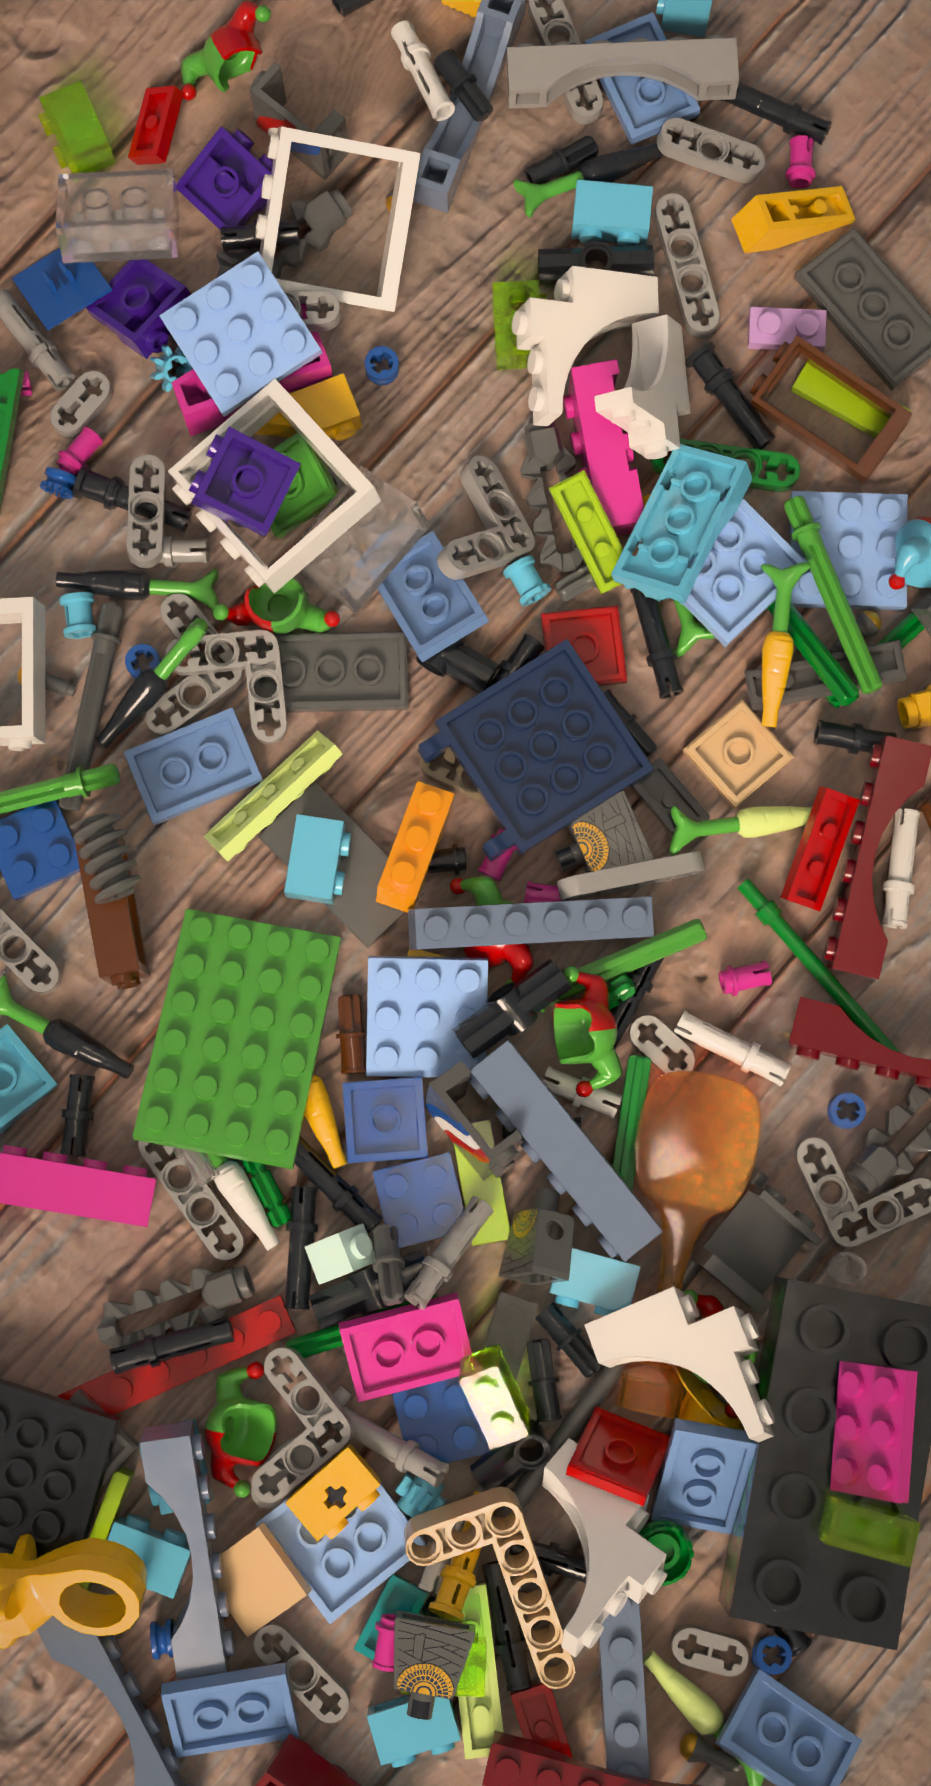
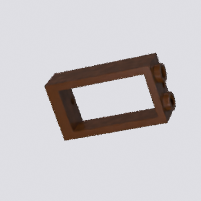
[750,335,913,484]
[75,828,150,990]

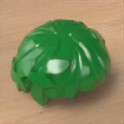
[638,1520,694,1586]

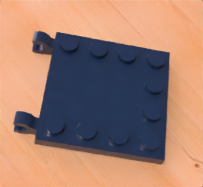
[417,639,654,862]

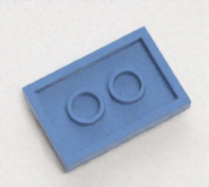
[584,12,701,145]
[367,531,489,662]
[124,707,263,826]
[651,1418,757,1534]
[161,1662,299,1758]
[715,1669,862,1786]

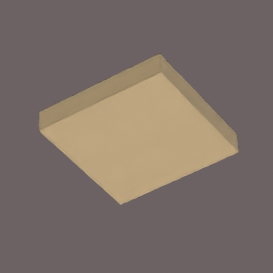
[682,699,794,809]
[218,1522,312,1637]

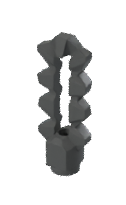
[216,188,353,279]
[520,421,583,575]
[846,1085,931,1194]
[96,1265,255,1348]

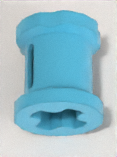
[503,555,552,607]
[59,592,97,639]

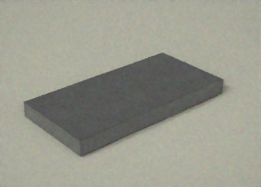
[794,227,931,391]
[251,631,408,713]
[258,782,424,949]

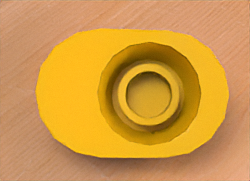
[676,1366,745,1430]

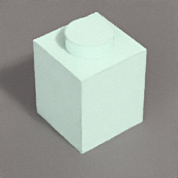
[305,1224,375,1285]

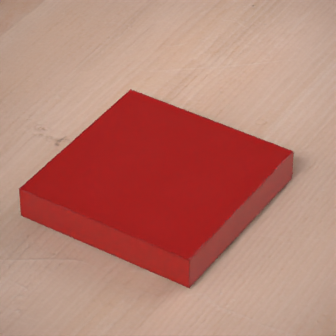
[541,605,627,686]
[566,1407,670,1506]

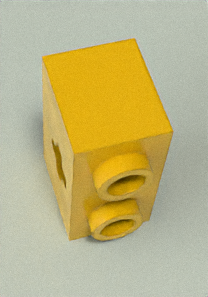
[285,1443,382,1542]

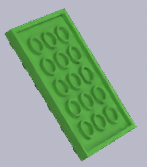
[133,909,341,1169]

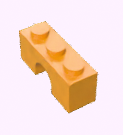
[376,781,455,913]

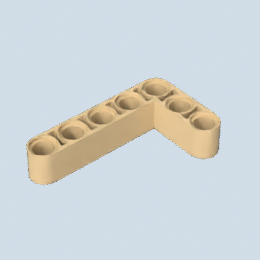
[404,1487,575,1689]

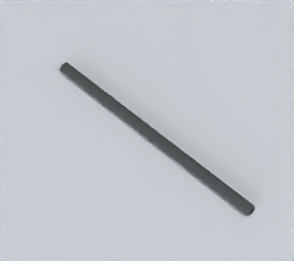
[493,1166,768,1518]

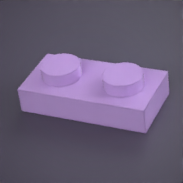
[747,307,826,352]

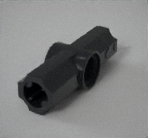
[538,241,654,285]
[452,959,572,1059]
[309,1250,425,1328]

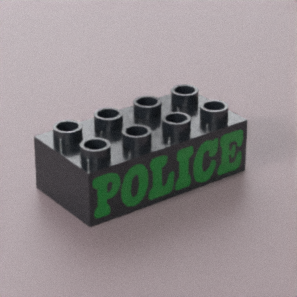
[718,1276,931,1650]

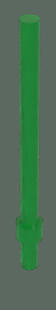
[737,878,901,1053]

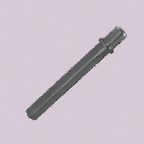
[58,603,124,811]

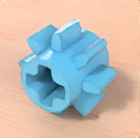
[150,345,193,392]
[395,1472,446,1517]

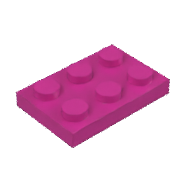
[338,1292,476,1403]
[830,1361,918,1503]

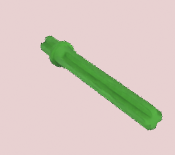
[784,496,882,694]
[0,764,120,814]
[541,919,707,1013]

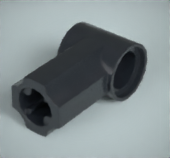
[415,639,499,693]
[470,1418,550,1491]

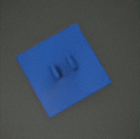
[12,238,112,331]

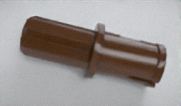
[336,994,367,1074]

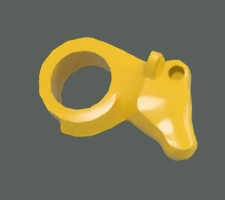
[0,1534,147,1649]

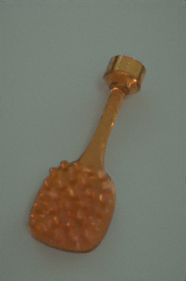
[615,1071,761,1418]

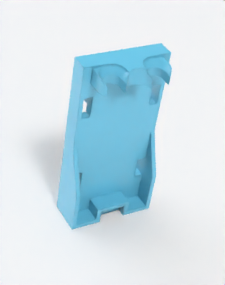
[611,444,752,605]

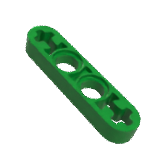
[650,438,800,492]

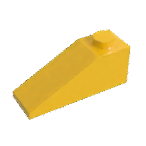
[731,186,856,253]
[254,373,362,440]

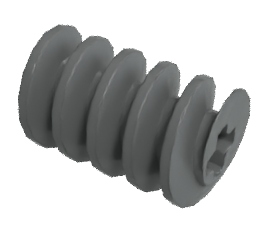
[69,813,142,904]

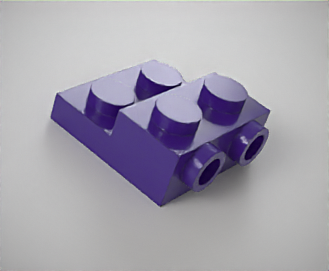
[174,126,273,230]
[86,253,191,360]
[188,427,301,537]

